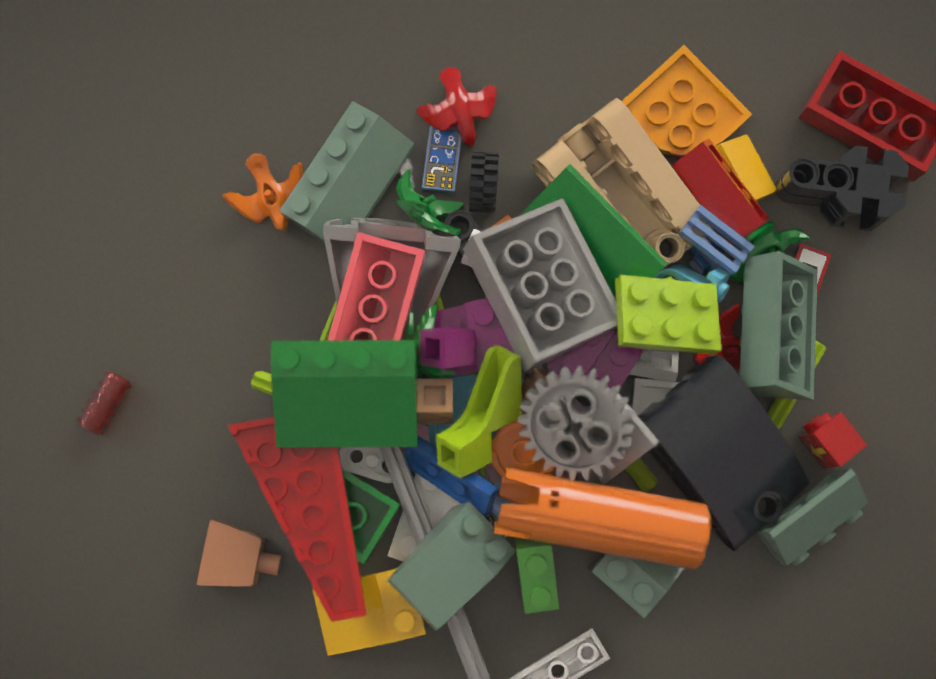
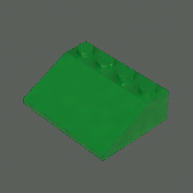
[519,164,667,300]
[271,340,417,448]

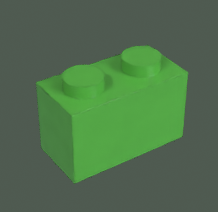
[514,537,559,614]

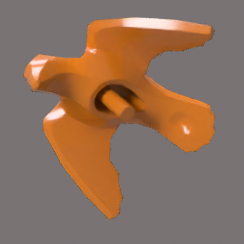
[222,153,303,232]

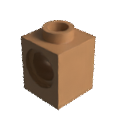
[417,379,454,425]

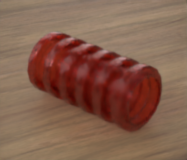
[76,371,132,435]

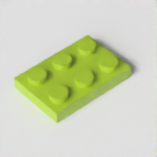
[615,275,721,354]

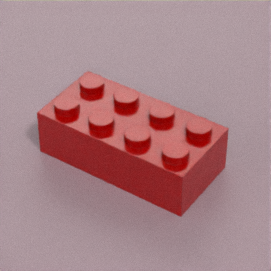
[798,51,936,182]

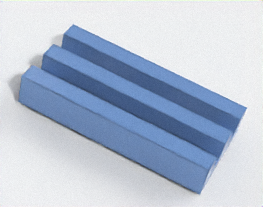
[679,205,755,275]

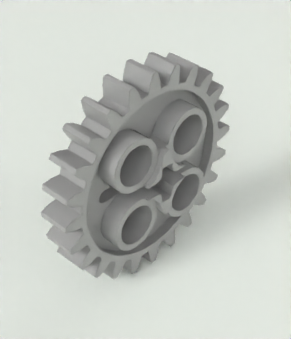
[518,366,635,481]

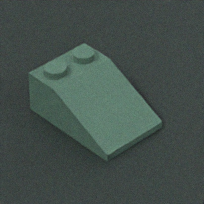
[588,493,684,618]
[387,501,516,630]

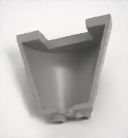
[323,218,461,338]

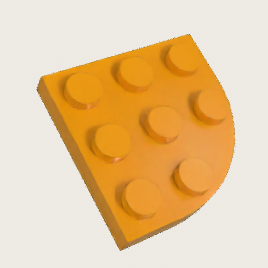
[622,45,752,157]

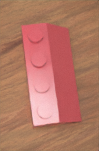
[328,232,426,341]

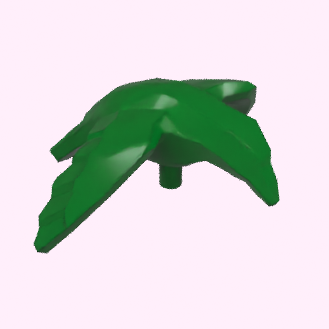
[396,169,464,236]
[731,221,810,283]
[403,304,455,379]

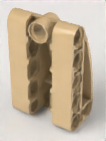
[531,98,713,271]

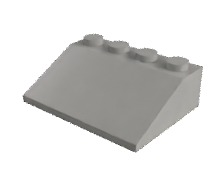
[463,198,617,372]

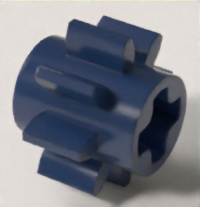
[689,236,729,274]

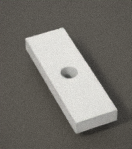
[508,628,610,679]

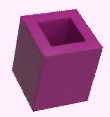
[420,326,475,369]

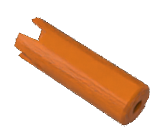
[494,468,711,569]

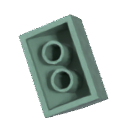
[756,469,868,566]

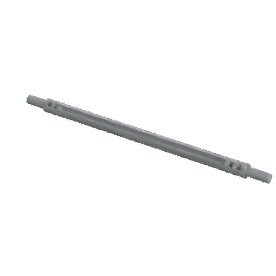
[379,447,490,679]

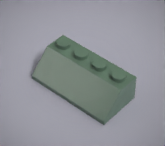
[279,101,416,243]
[738,251,818,400]

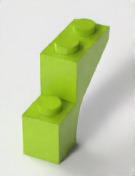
[436,345,522,479]

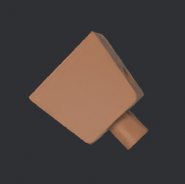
[196,520,282,587]

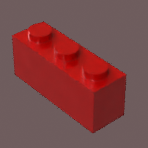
[671,138,769,245]

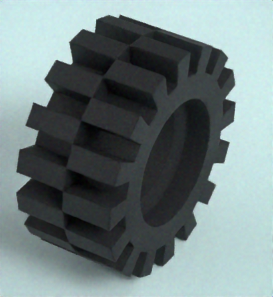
[469,151,499,213]

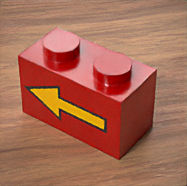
[798,412,867,469]

